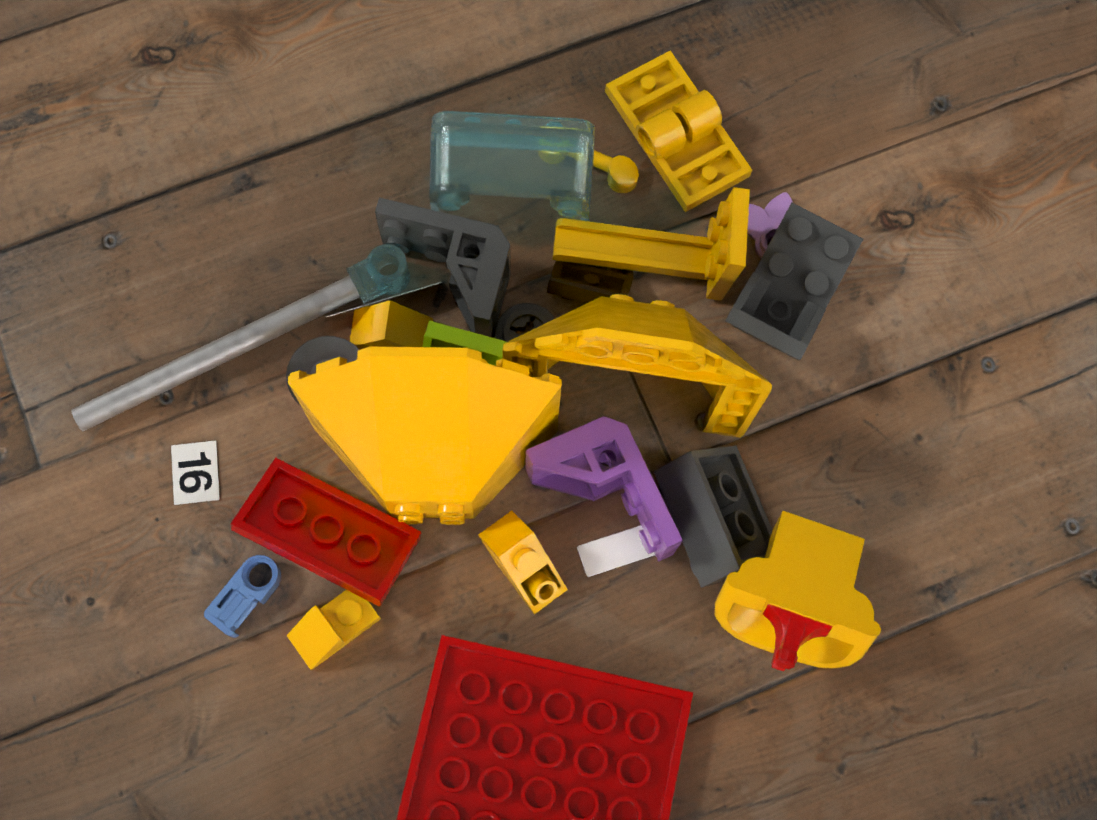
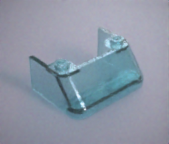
[429,111,595,221]

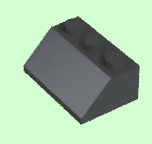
[654,445,772,588]

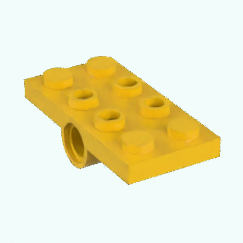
[605,50,752,212]

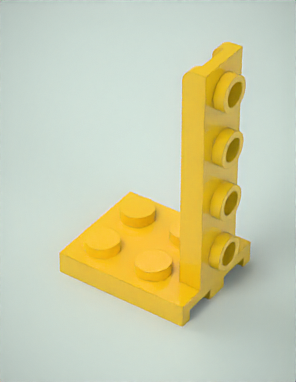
[552,187,750,301]

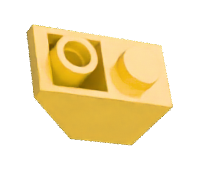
[478,510,568,615]

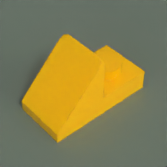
[286,590,381,670]

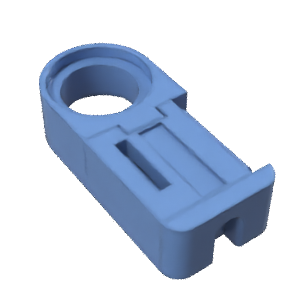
[204,555,281,638]

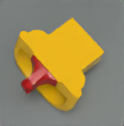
[714,511,881,672]

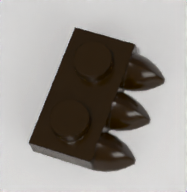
[547,261,633,303]

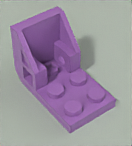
[525,416,683,562]

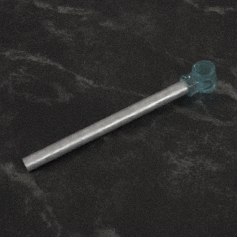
[71,244,410,431]

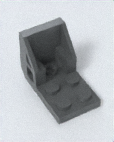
[375,197,511,338]
[725,202,863,360]

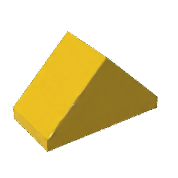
[349,300,434,350]

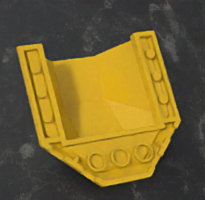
[502,294,772,438]
[288,346,562,525]

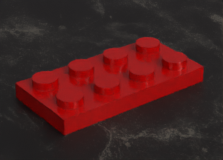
[230,457,422,607]

